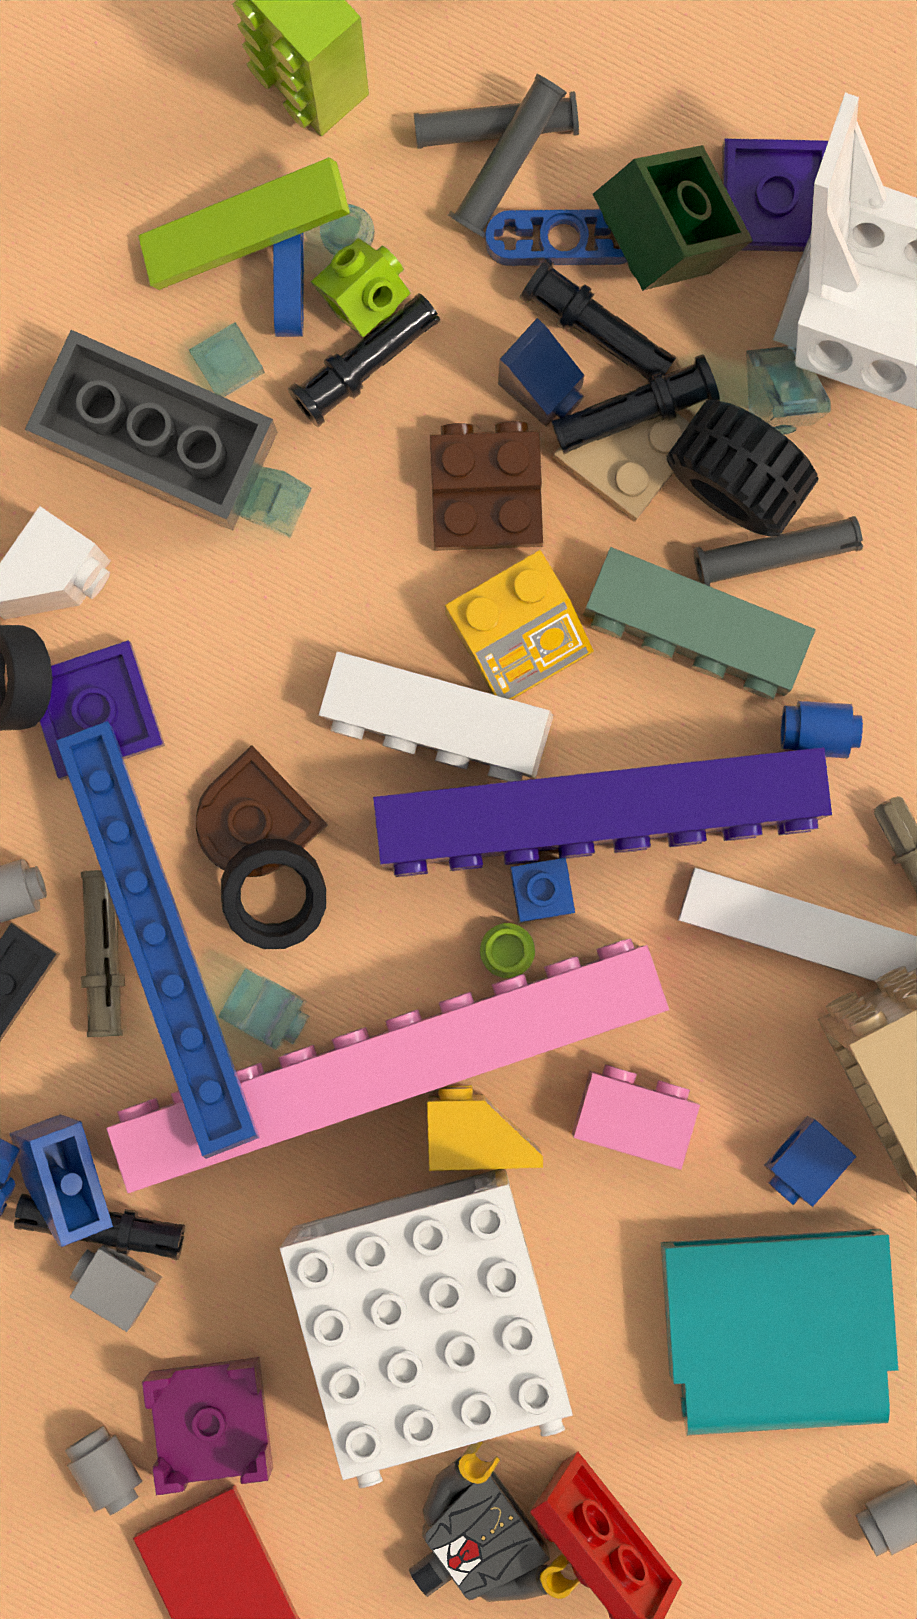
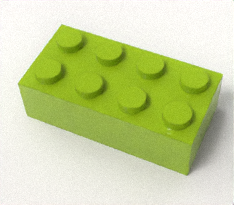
[232,0,369,137]

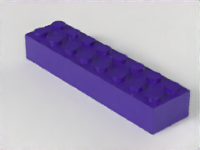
[373,747,832,877]

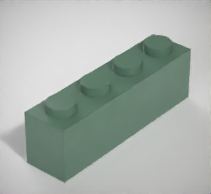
[583,547,816,700]

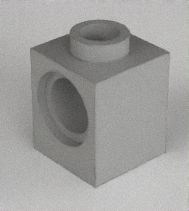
[70,1245,162,1332]

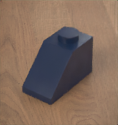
[498,318,585,427]

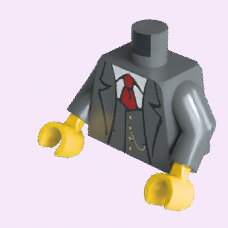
[409,1441,580,1602]

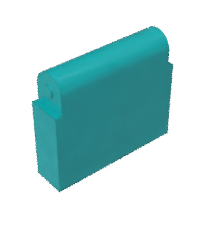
[661,1229,899,1436]

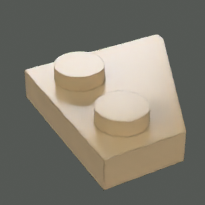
[553,413,689,522]

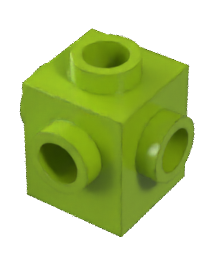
[311,237,411,337]

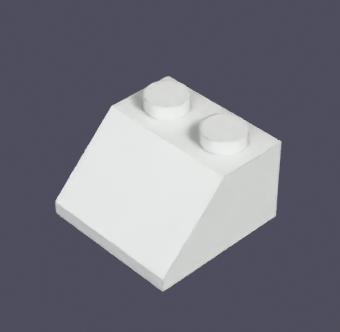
[0,506,110,620]

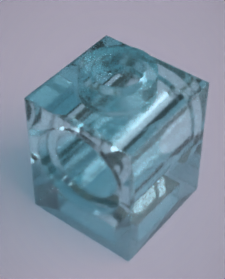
[218,968,309,1050]

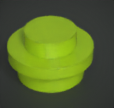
[480,923,535,978]

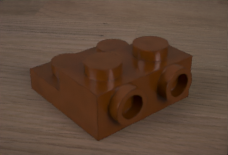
[430,421,543,551]

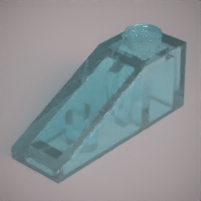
[746,346,831,435]

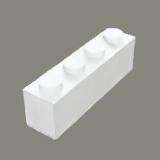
[319,651,554,782]

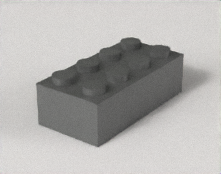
[25,330,278,531]

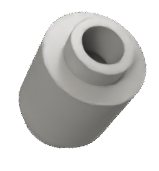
[0,859,47,923]
[65,1426,142,1515]
[855,1480,917,1557]

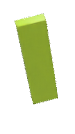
[138,157,350,290]

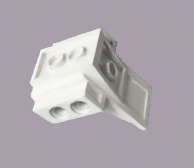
[773,92,917,409]

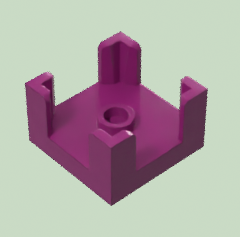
[142,1357,273,1495]

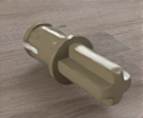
[874,796,917,893]

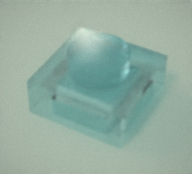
[189,322,265,397]

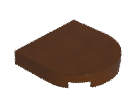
[196,745,328,877]

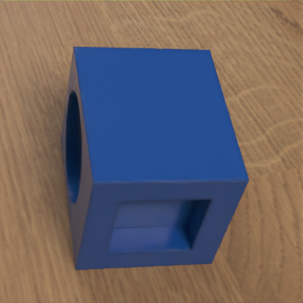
[510,858,575,923]
[764,1116,857,1207]

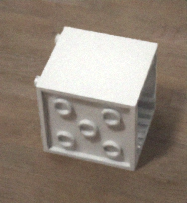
[280,1169,573,1488]

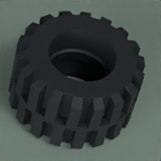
[666,400,819,537]

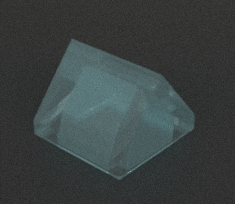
[240,467,312,538]

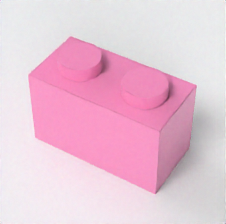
[572,1065,700,1170]

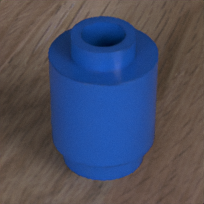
[780,701,863,759]

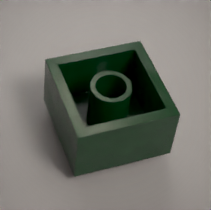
[592,145,753,291]

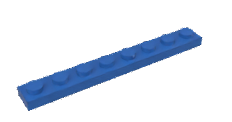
[56,721,260,1159]

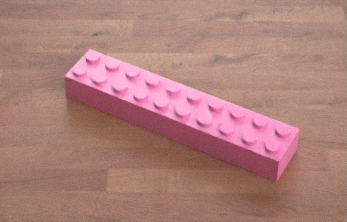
[106,938,669,1193]

